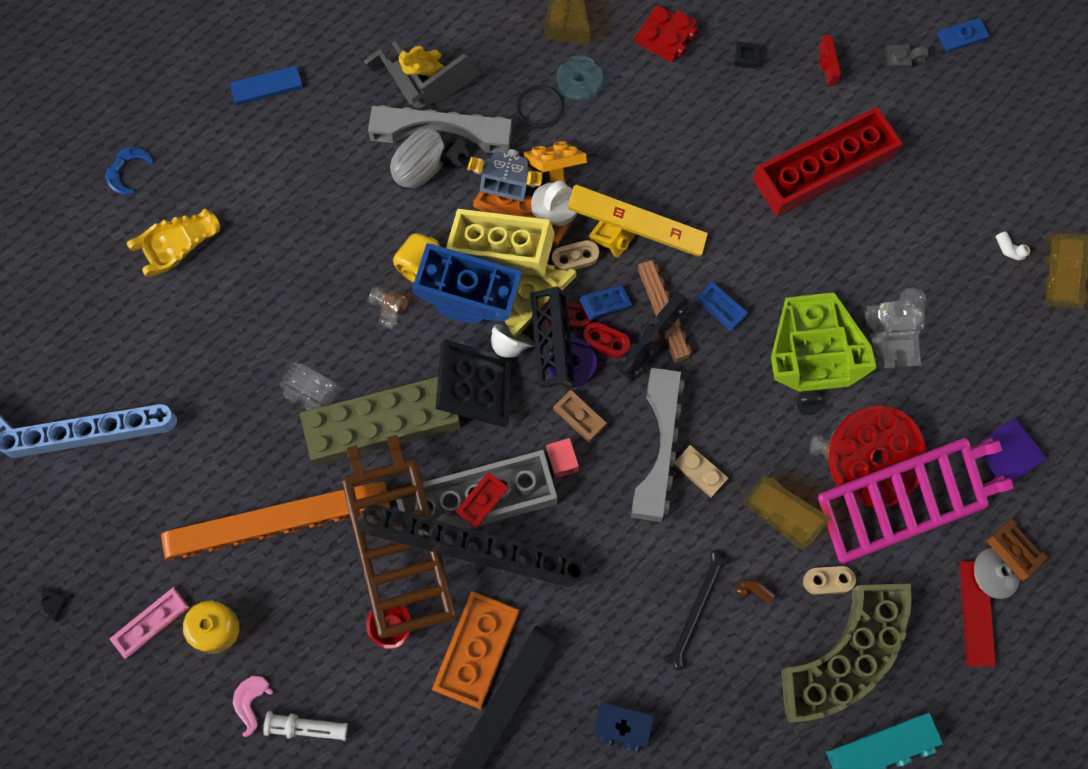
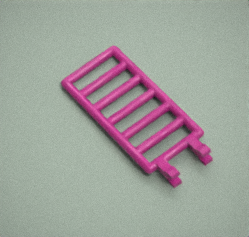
[818,438,1014,563]

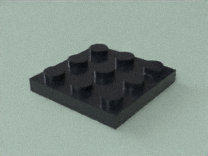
[435,339,512,428]

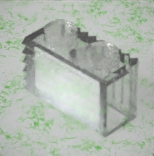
[279,360,340,410]

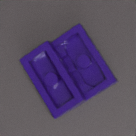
[976,418,1046,482]

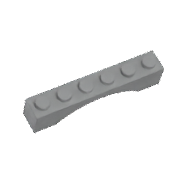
[368,105,512,153]
[631,368,684,522]

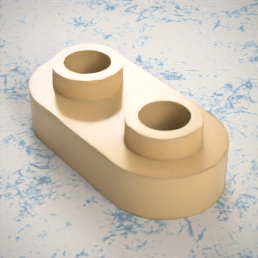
[552,240,599,271]
[803,566,856,595]

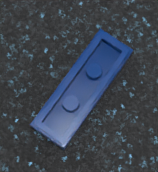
[230,66,303,106]

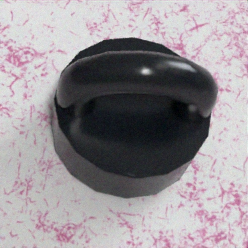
[796,390,823,415]

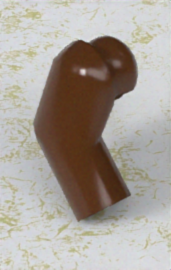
[735,579,775,603]

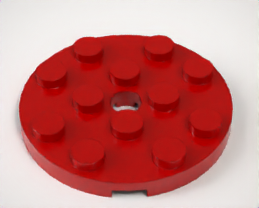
[829,406,926,507]

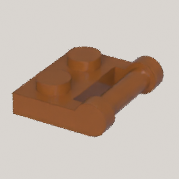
[987,518,1048,581]

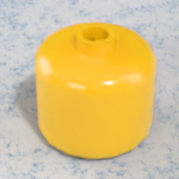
[393,233,441,283]
[183,600,239,654]

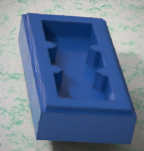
[937,18,989,53]
[695,282,748,331]
[579,285,632,320]

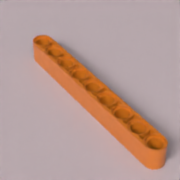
[161,482,390,561]

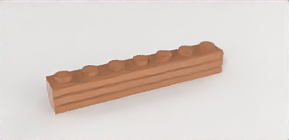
[638,260,691,363]

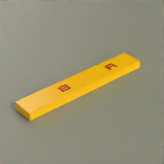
[567,185,708,256]

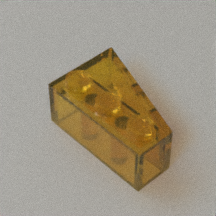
[1044,233,1088,309]
[742,476,831,551]

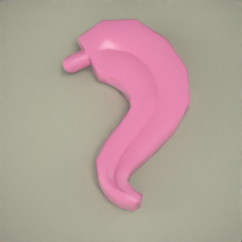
[233,676,273,737]

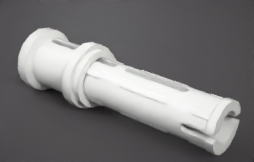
[264,711,348,741]

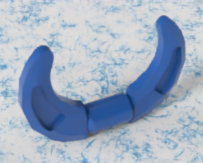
[105,147,153,195]

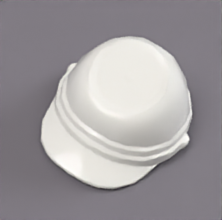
[491,324,535,357]

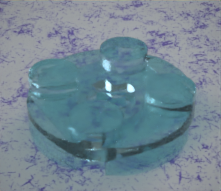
[557,56,603,101]

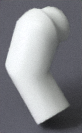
[996,232,1030,261]

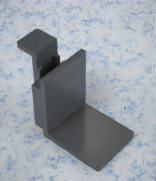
[364,40,481,111]

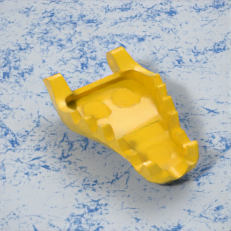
[399,46,444,79]
[127,209,220,277]

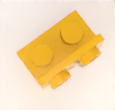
[589,221,636,258]

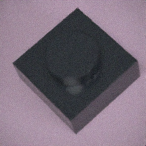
[734,42,760,69]

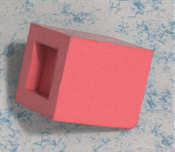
[546,438,579,479]

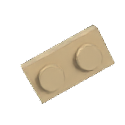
[674,445,728,498]

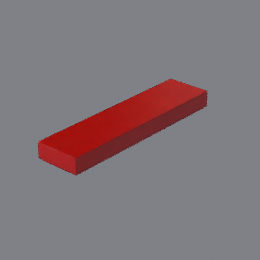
[959,561,995,667]

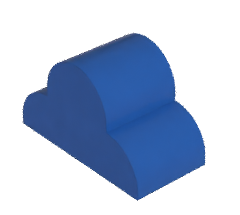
[412,243,522,323]

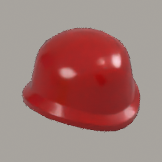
[366,605,412,649]

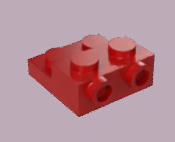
[634,5,698,63]

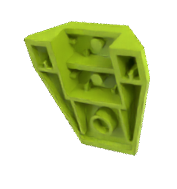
[771,292,876,392]

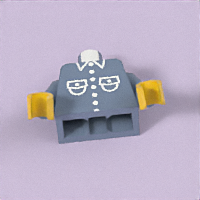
[468,150,543,201]

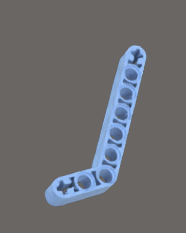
[0,404,177,458]

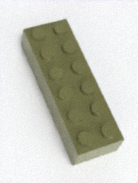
[300,377,460,467]

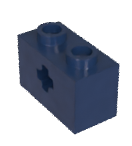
[593,702,654,753]

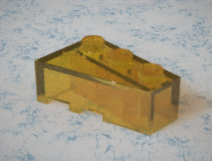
[544,0,590,45]

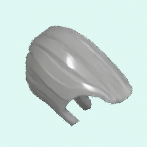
[390,128,444,188]

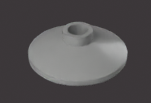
[974,547,1020,599]

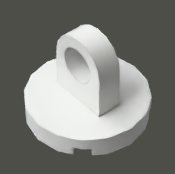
[531,180,577,226]

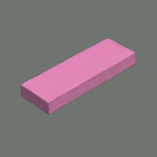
[110,587,190,659]

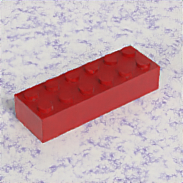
[752,107,903,217]

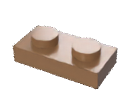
[553,390,607,442]

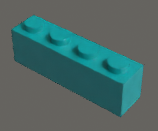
[826,713,943,769]

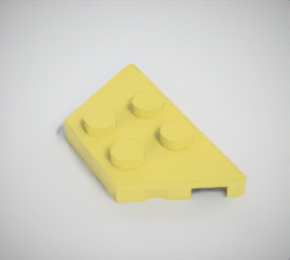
[505,264,576,339]

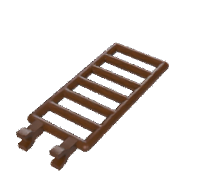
[342,435,456,639]

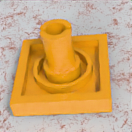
[524,141,587,183]

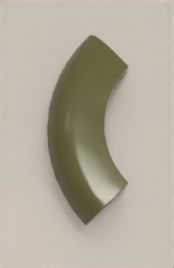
[781,584,911,723]

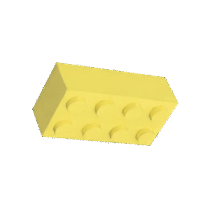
[446,209,555,277]

